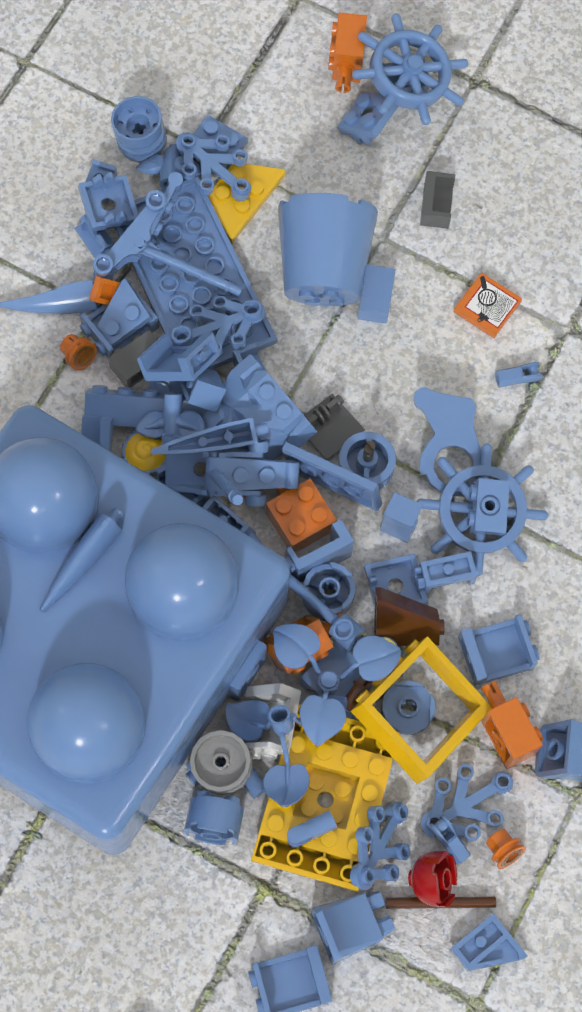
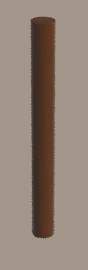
[385,896,496,909]

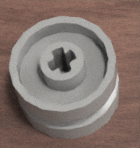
[190,730,253,795]

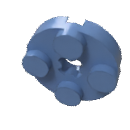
[381,680,436,735]

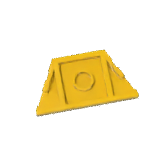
[207,164,286,244]

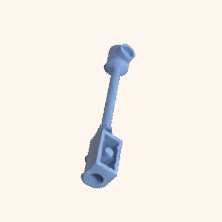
[202,496,367,652]

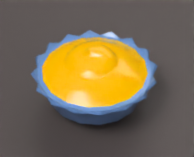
[121,430,166,475]

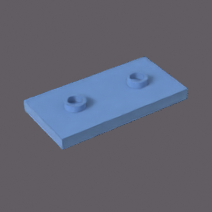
[282,442,382,511]

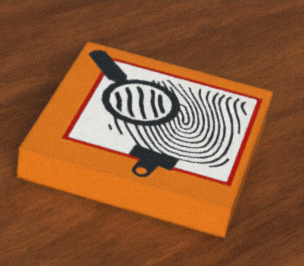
[453,272,522,339]

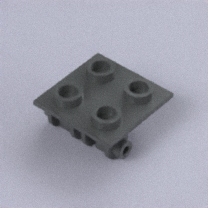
[304,394,365,460]

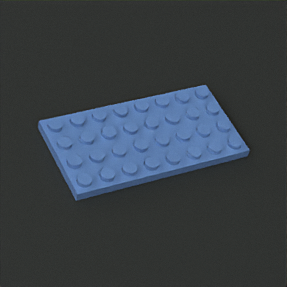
[108,176,277,369]

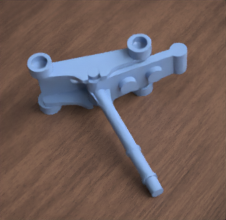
[93,172,243,296]
[162,433,299,507]

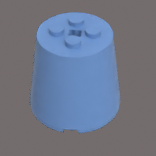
[278,193,378,306]

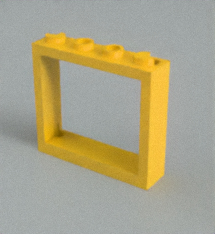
[351,636,492,784]

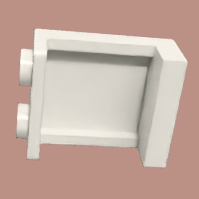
[245,683,301,759]

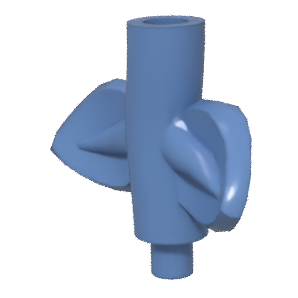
[136,144,201,191]
[135,393,205,439]

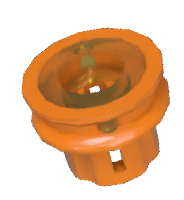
[60,334,97,370]
[486,829,526,869]

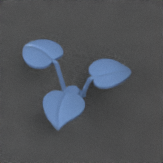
[273,624,401,747]
[225,695,348,807]

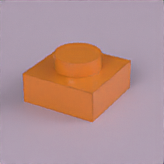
[89,276,120,305]

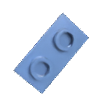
[75,214,114,258]

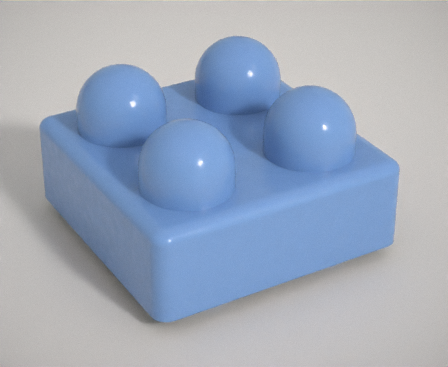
[0,405,290,855]

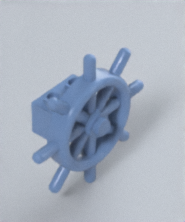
[352,13,469,125]
[416,443,548,576]

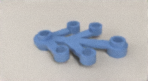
[176,132,251,201]
[171,296,265,358]
[421,764,513,842]
[350,802,410,890]

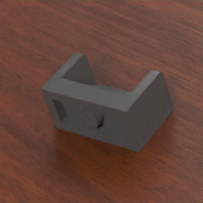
[420,171,456,229]

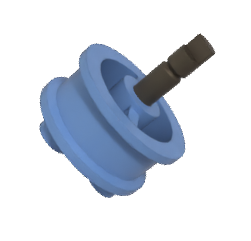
[338,432,396,490]

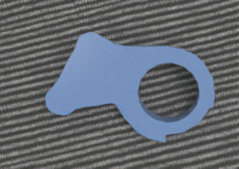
[413,387,482,497]

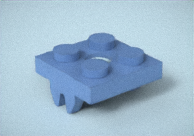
[337,92,399,146]
[78,172,139,232]
[364,553,428,608]

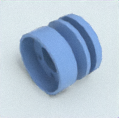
[111,96,167,162]

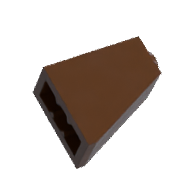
[374,587,445,646]

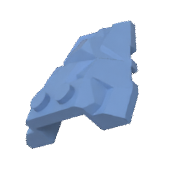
[202,354,317,460]

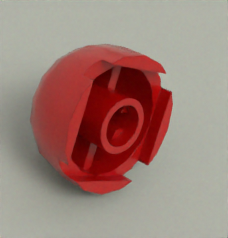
[408,851,457,908]

